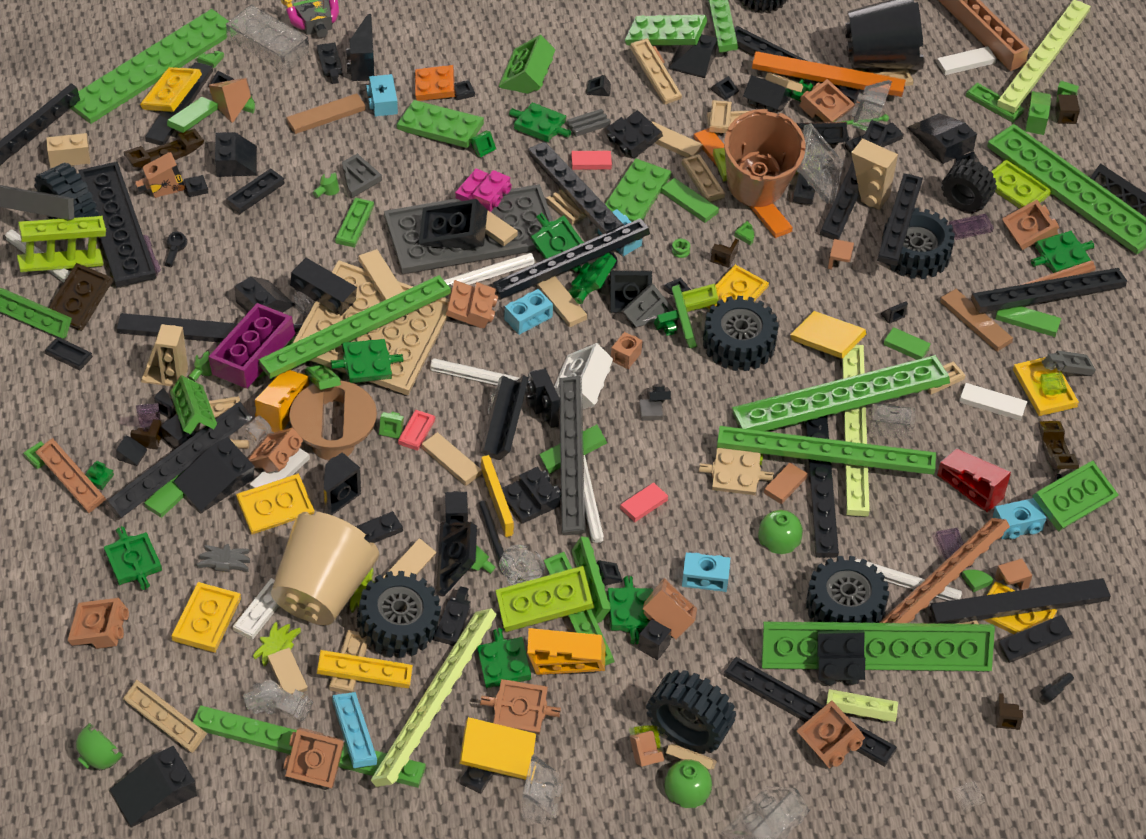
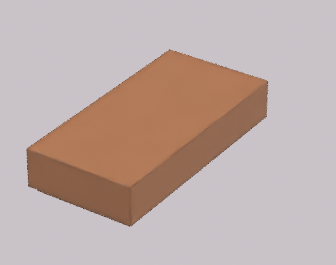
[764,463,807,504]

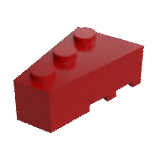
[937,449,1011,513]

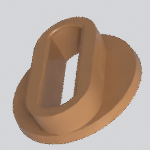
[290,381,377,460]

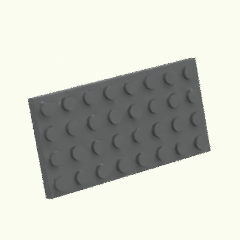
[384,184,553,274]

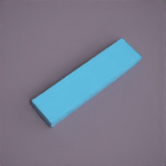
[332,692,377,768]

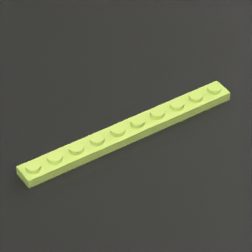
[997,0,1091,113]
[842,345,870,516]
[371,608,497,787]

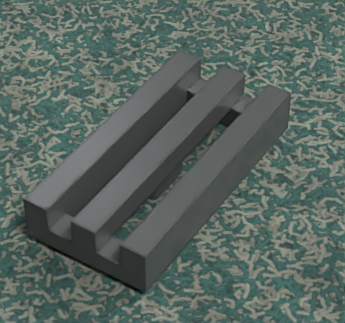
[567,109,611,137]

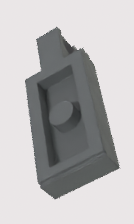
[1042,350,1096,376]

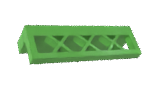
[170,375,217,434]

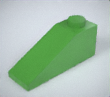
[1025,91,1051,135]

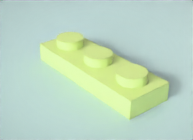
[826,689,898,722]

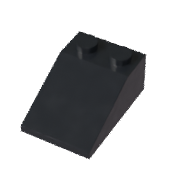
[346,14,374,81]
[908,113,977,164]
[419,199,488,249]
[174,436,255,514]
[110,745,197,828]

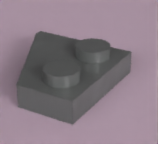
[342,153,382,198]
[621,284,674,327]

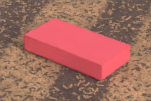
[571,151,612,170]
[398,410,435,451]
[620,483,668,522]

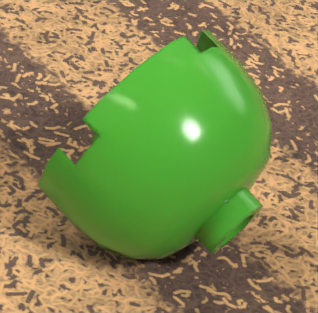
[758,510,803,554]
[76,723,124,770]
[664,759,712,808]

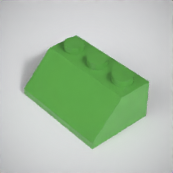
[499,34,556,94]

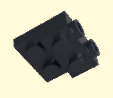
[606,110,663,159]
[526,368,560,428]
[502,466,561,524]
[817,630,866,685]

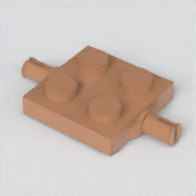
[480,679,561,734]

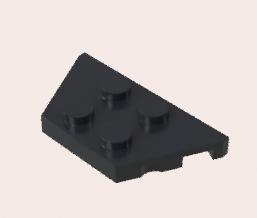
[436,522,477,596]

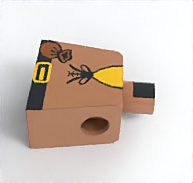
[135,152,186,198]

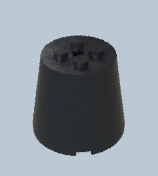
[844,0,924,70]

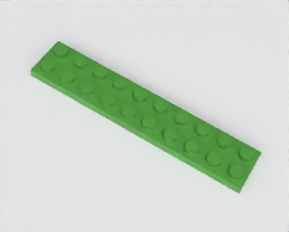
[71,9,237,124]
[987,124,1146,255]
[732,355,950,431]
[761,622,995,671]

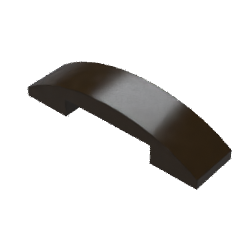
[124,128,204,168]
[1039,421,1079,469]

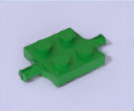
[509,102,571,142]
[530,212,584,273]
[1031,231,1095,273]
[569,252,617,304]
[330,339,404,383]
[103,526,162,590]
[607,576,653,645]
[478,628,532,688]

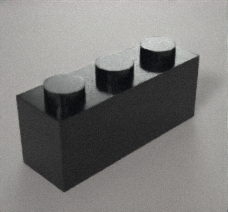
[290,258,357,316]

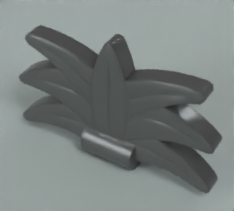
[197,544,250,572]

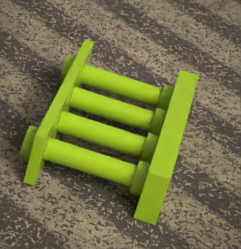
[17,216,106,272]

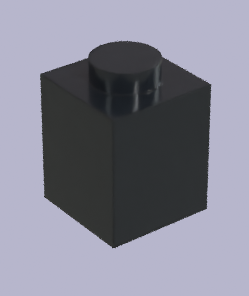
[161,414,195,449]
[445,491,468,524]
[638,619,671,660]

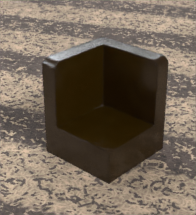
[1055,94,1080,124]
[710,238,739,268]
[130,419,162,450]
[995,693,1023,730]

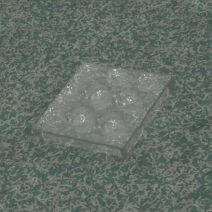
[797,123,843,205]

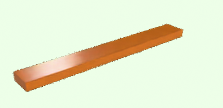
[752,51,906,97]
[693,128,793,238]

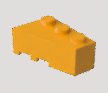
[255,370,309,432]
[527,628,606,675]

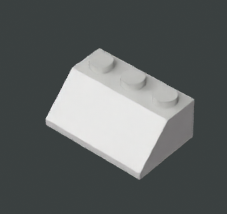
[554,343,613,410]

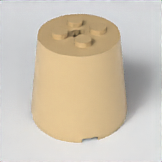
[271,511,379,625]

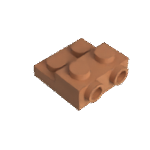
[799,79,855,122]
[1002,200,1059,250]
[445,280,498,328]
[248,428,303,473]
[67,598,129,649]
[797,701,865,769]
[284,728,345,788]

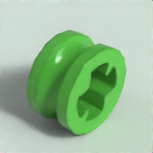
[672,239,690,258]

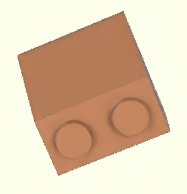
[643,578,697,639]

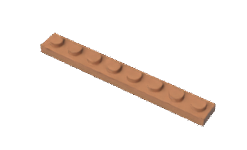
[879,518,1010,623]

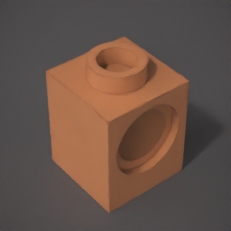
[611,332,642,369]

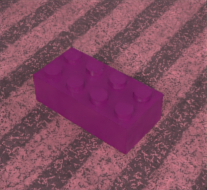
[209,303,295,389]

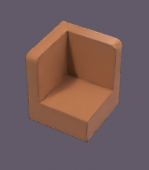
[828,239,854,270]
[995,558,1033,590]
[630,731,664,767]

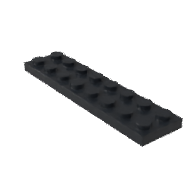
[78,161,157,288]

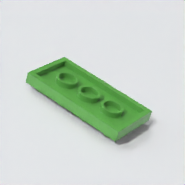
[625,14,707,46]
[397,100,484,148]
[605,158,671,222]
[1032,460,1119,532]

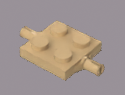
[699,448,774,495]

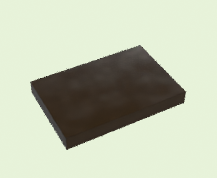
[48,263,113,331]

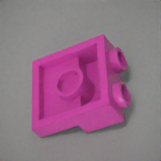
[455,168,512,212]

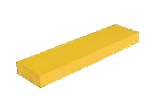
[481,455,514,537]
[317,650,413,688]

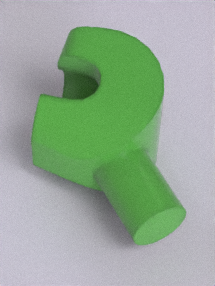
[313,173,339,198]
[188,351,212,382]
[471,545,496,574]

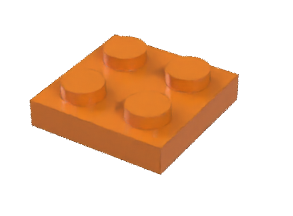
[415,65,455,101]

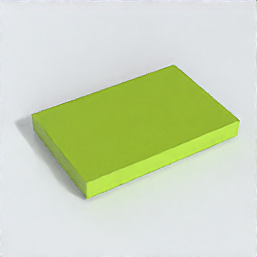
[991,160,1052,209]

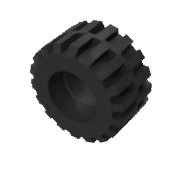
[941,159,997,213]

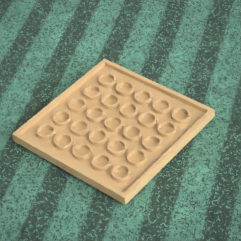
[292,260,449,395]

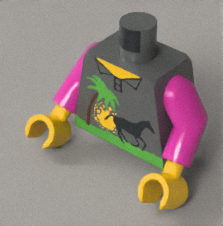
[281,0,339,38]

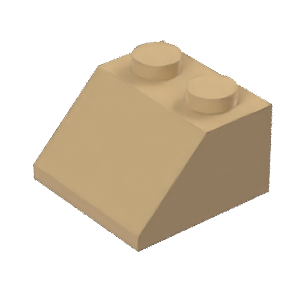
[46,133,90,168]

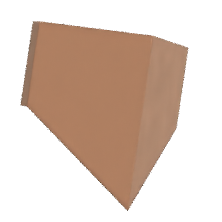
[209,78,251,123]

